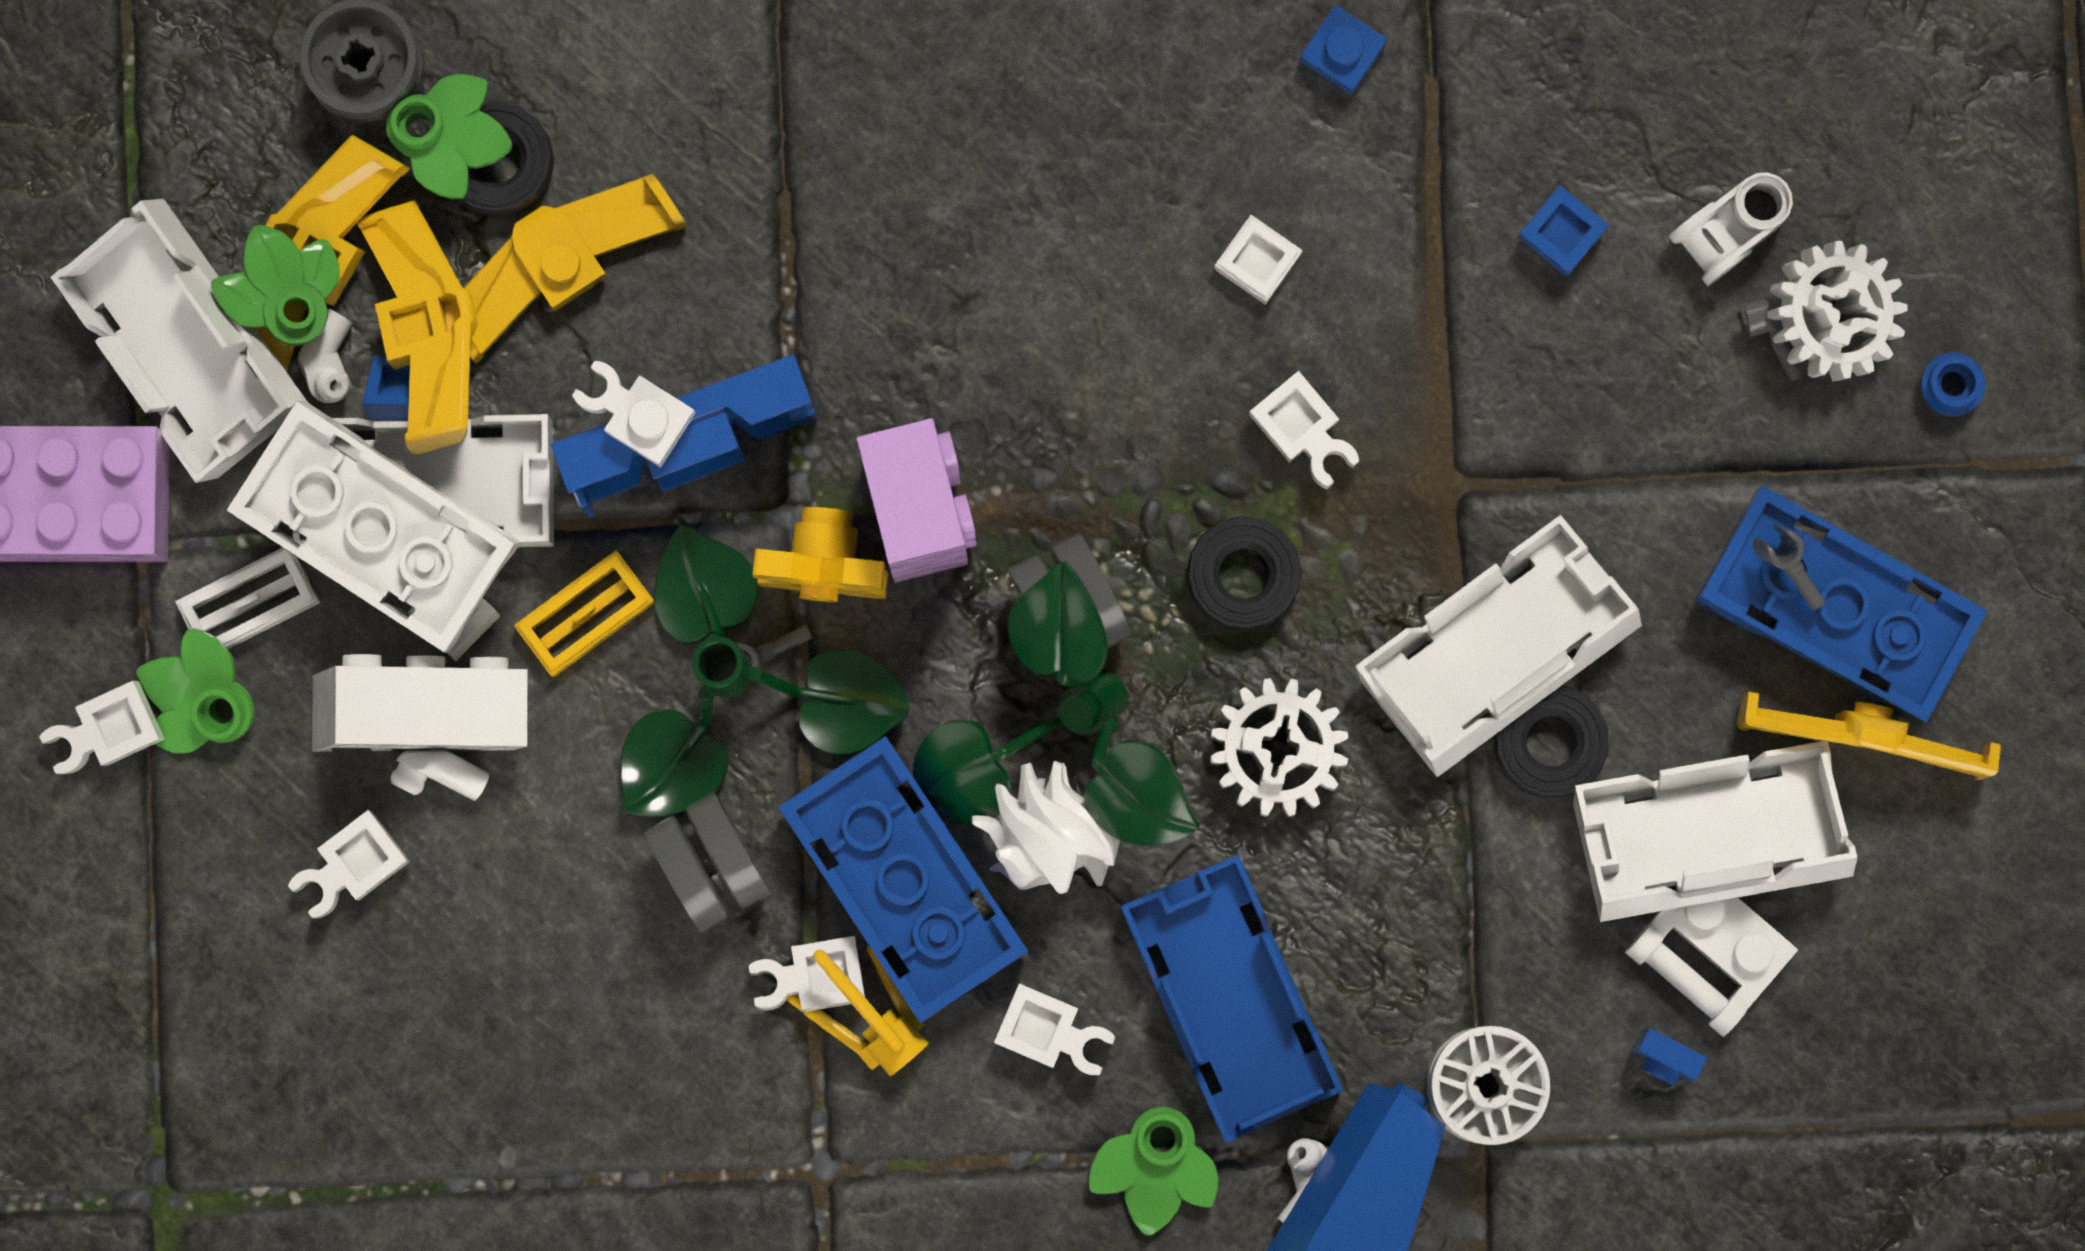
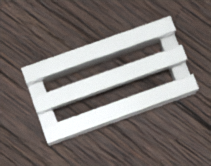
[175,547,321,649]

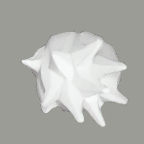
[971,761,1120,894]

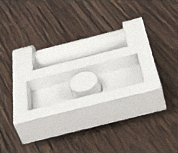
[1625,897,1798,1037]

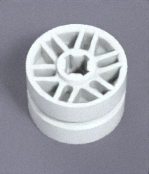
[1426,1026,1550,1145]

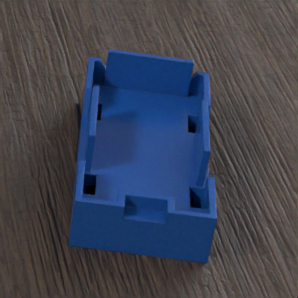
[550,354,817,518]
[1694,485,1988,726]
[778,736,1028,1023]
[1120,854,1344,1143]

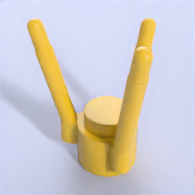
[787,945,929,1077]

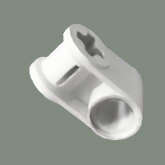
[1668,172,1793,286]

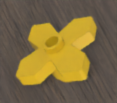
[752,507,888,602]

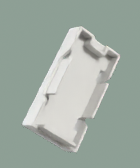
[51,199,307,483]
[227,401,521,652]
[293,414,554,547]
[1355,515,1642,777]
[1573,741,1858,922]

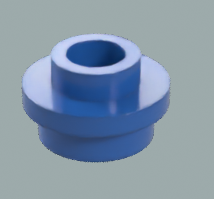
[1920,352,1985,417]

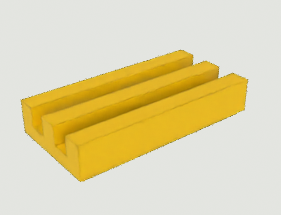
[514,550,655,678]

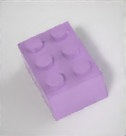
[856,418,977,583]
[0,426,170,562]

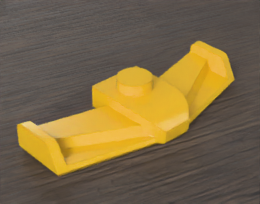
[245,135,411,372]
[464,174,687,364]
[357,200,478,455]
[1736,691,2001,780]

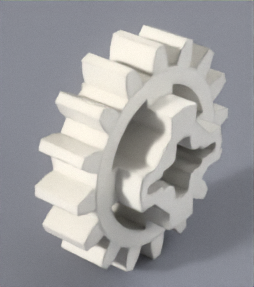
[1767,241,1908,381]
[1210,678,1349,817]

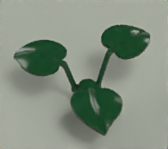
[621,525,910,818]
[913,561,1200,846]

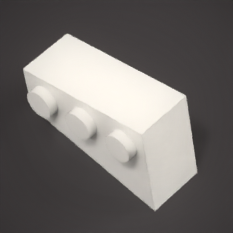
[312,654,527,752]

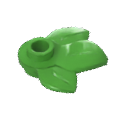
[386,74,513,199]
[211,225,339,346]
[136,628,254,754]
[1089,1107,1218,1235]

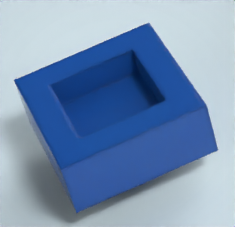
[1299,4,1388,96]
[1518,185,1609,277]
[362,355,410,421]
[1631,1028,1707,1086]

